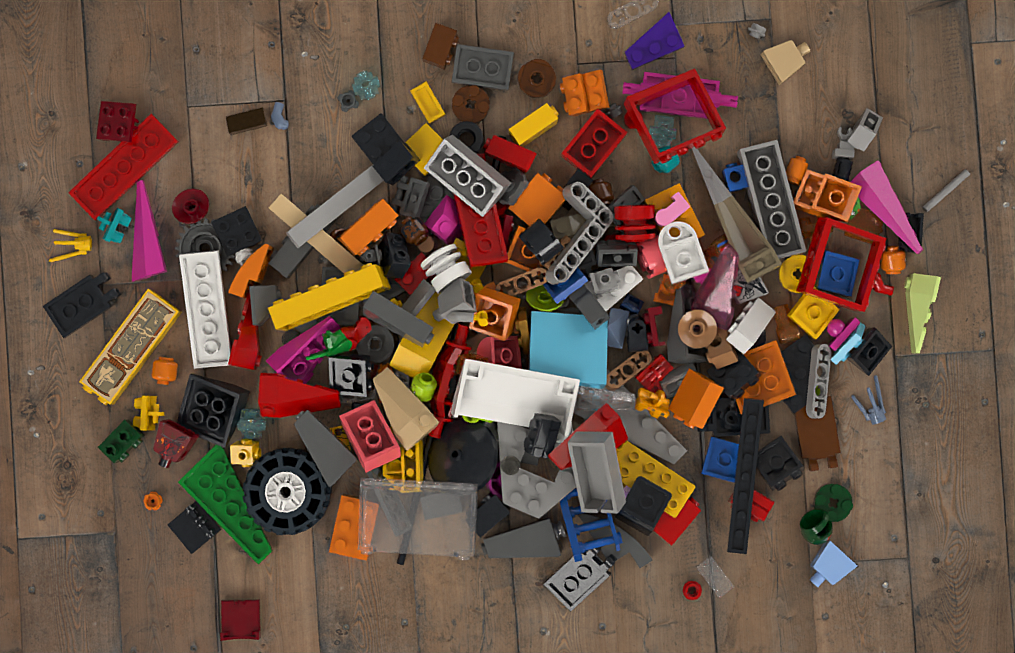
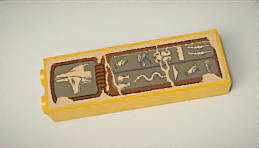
[79,289,182,405]

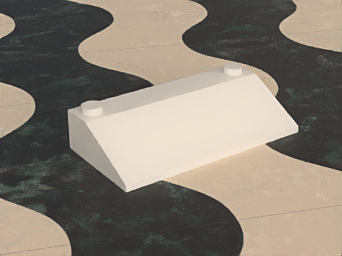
[451,358,580,437]

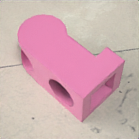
[654,192,691,227]

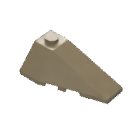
[550,214,616,253]

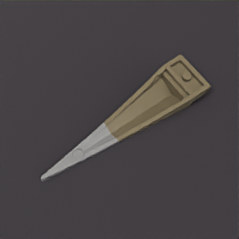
[692,147,782,284]

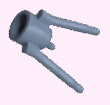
[851,375,886,425]

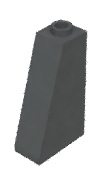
[363,291,434,348]
[294,410,358,487]
[481,517,561,558]

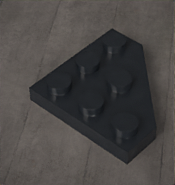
[781,334,815,415]

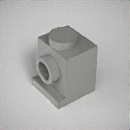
[590,268,620,295]

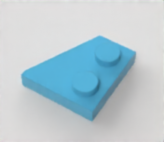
[831,322,866,365]

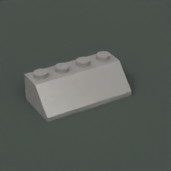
[424,135,511,217]

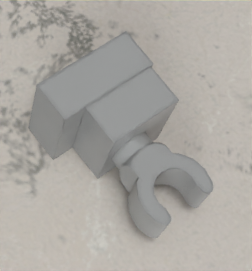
[832,127,855,160]

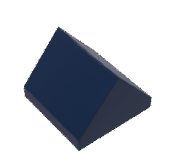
[619,293,644,315]

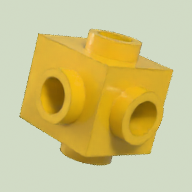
[230,438,262,467]

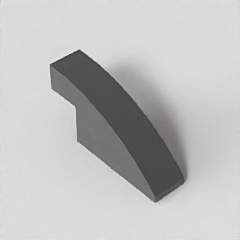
[578,513,652,568]

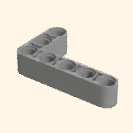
[545,182,614,285]

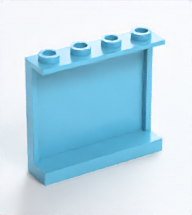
[528,311,608,391]

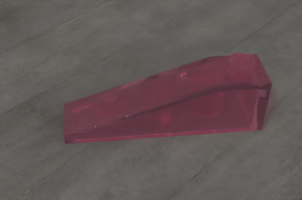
[691,244,739,330]

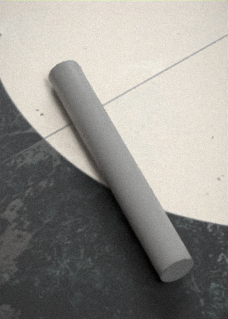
[922,169,970,212]

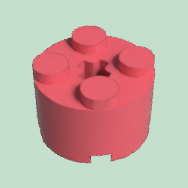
[636,235,667,279]

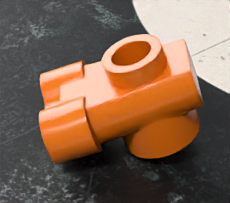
[653,274,677,306]

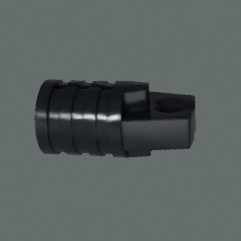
[832,158,853,181]

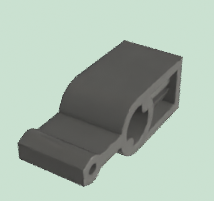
[569,285,610,330]

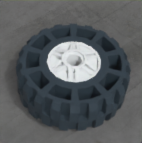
[243,448,332,535]

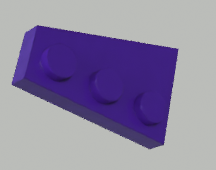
[624,12,685,70]

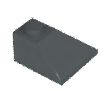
[249,285,282,326]

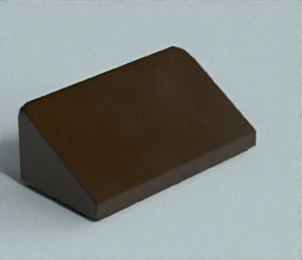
[226,107,268,135]

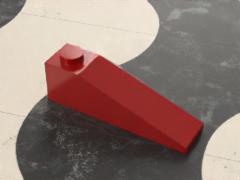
[228,290,262,370]
[258,373,341,418]
[548,403,628,470]

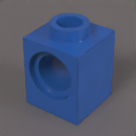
[722,163,748,193]

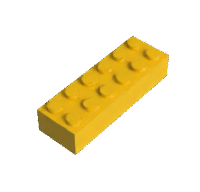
[268,263,391,331]

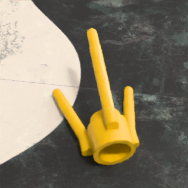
[49,229,92,262]

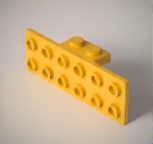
[616,441,695,518]

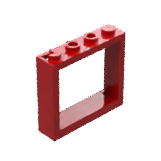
[624,68,726,164]
[796,217,887,312]

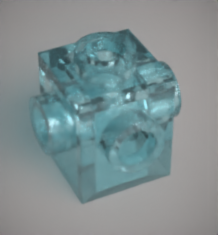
[352,71,381,100]
[649,115,677,147]
[237,409,266,439]

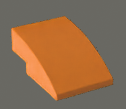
[793,169,862,222]
[228,244,274,298]

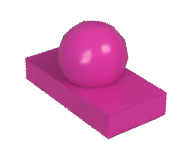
[827,318,860,351]

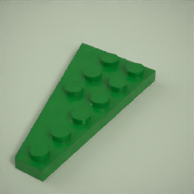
[178,445,273,565]

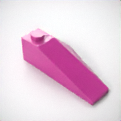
[266,316,341,384]

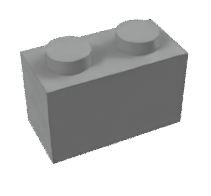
[847,108,883,151]

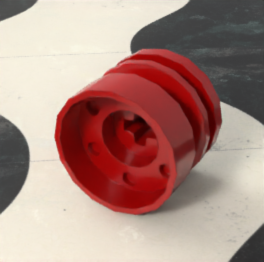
[614,204,656,242]

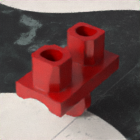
[635,354,674,391]

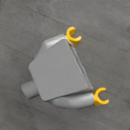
[433,277,488,326]

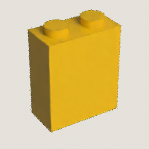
[509,103,559,147]

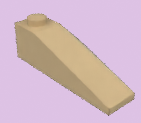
[372,367,439,451]

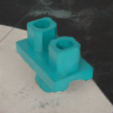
[96,208,132,243]

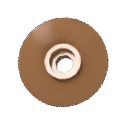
[678,309,717,348]

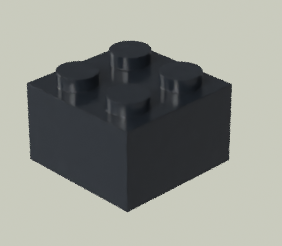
[465,493,510,538]

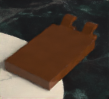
[794,396,841,471]

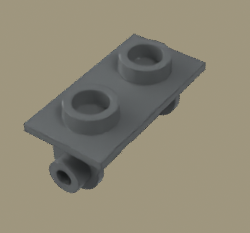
[359,245,382,265]

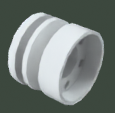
[420,244,472,294]

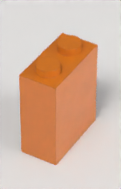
[508,173,566,226]
[668,368,724,429]

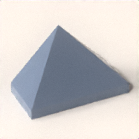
[607,308,629,349]

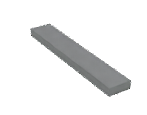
[286,164,384,248]

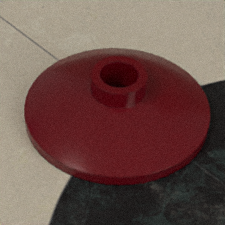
[172,189,210,224]

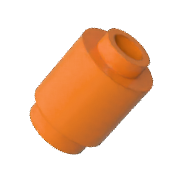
[786,156,809,186]

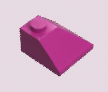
[425,195,462,245]

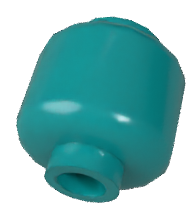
[651,145,680,174]

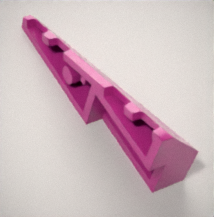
[851,160,923,254]
[132,180,167,282]

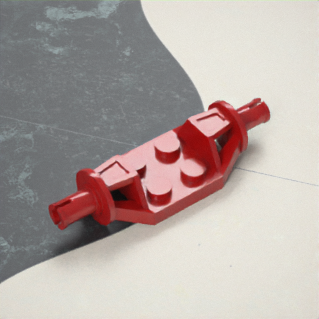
[429,324,472,438]

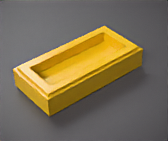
[410,81,446,124]

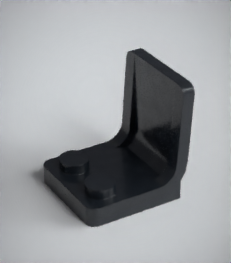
[615,476,672,536]

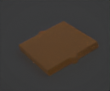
[844,208,884,245]

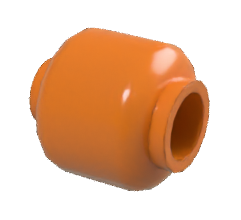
[881,246,906,274]
[152,357,178,385]

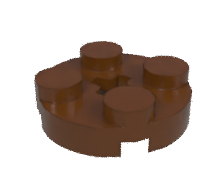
[518,59,556,98]
[452,85,490,124]

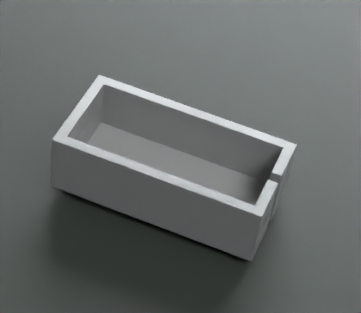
[567,432,626,514]

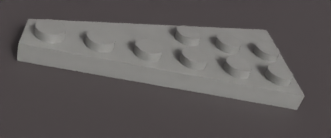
[573,369,687,464]

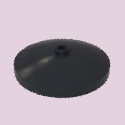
[428,418,498,496]

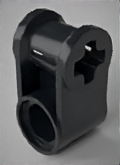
[626,314,648,353]

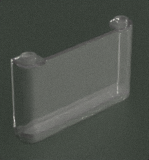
[358,478,478,560]

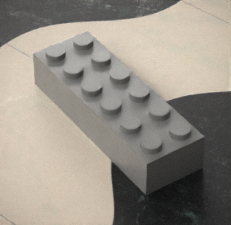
[737,140,806,259]

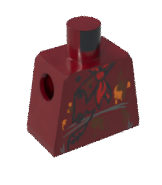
[153,419,199,468]

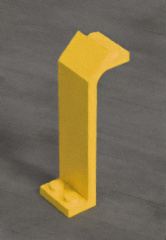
[389,238,487,378]

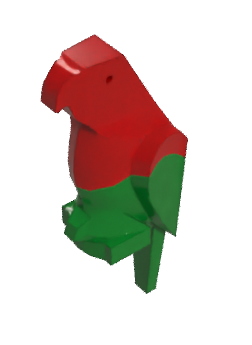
[305,316,372,360]

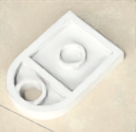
[658,222,709,284]

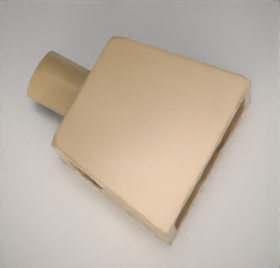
[761,40,810,85]

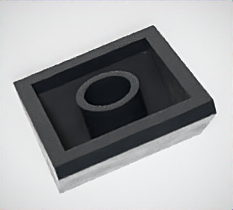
[847,327,892,376]

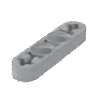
[806,344,831,419]

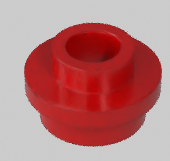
[682,581,702,600]

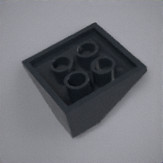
[177,374,250,448]

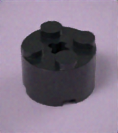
[519,219,564,265]

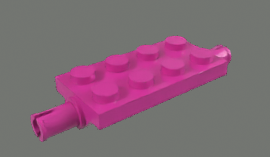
[622,72,738,119]

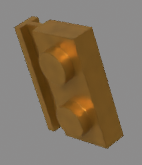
[515,307,530,355]

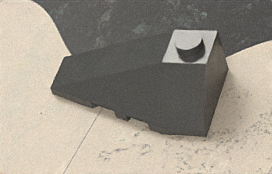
[667,282,709,364]

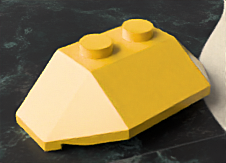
[383,426,424,493]

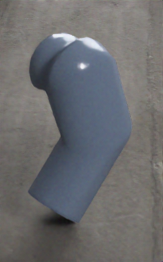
[271,102,289,130]

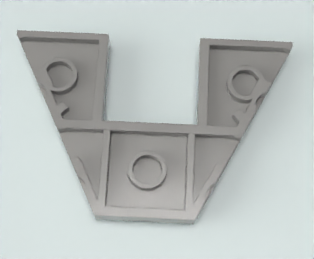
[497,422,576,519]

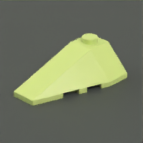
[904,273,941,354]

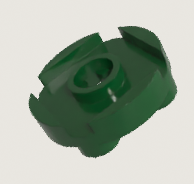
[813,484,853,522]

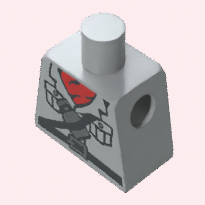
[719,269,769,304]

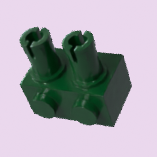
[98,419,145,463]

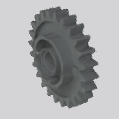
[174,218,235,272]

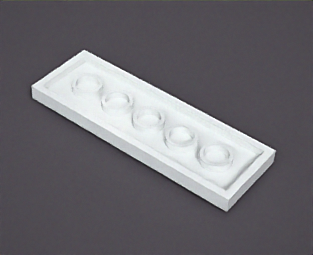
[179,250,231,369]

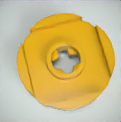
[778,255,816,293]

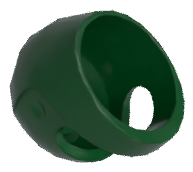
[800,509,833,545]

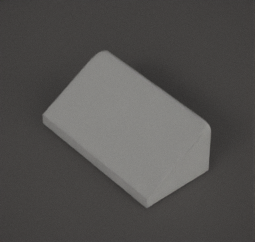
[659,363,697,399]

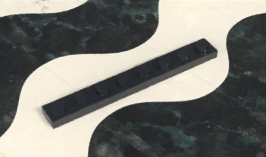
[727,398,764,554]

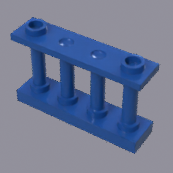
[559,488,623,562]

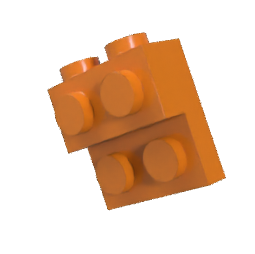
[560,70,610,116]

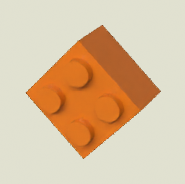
[506,224,543,276]
[469,287,521,341]

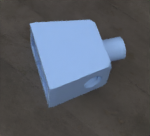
[809,540,857,587]

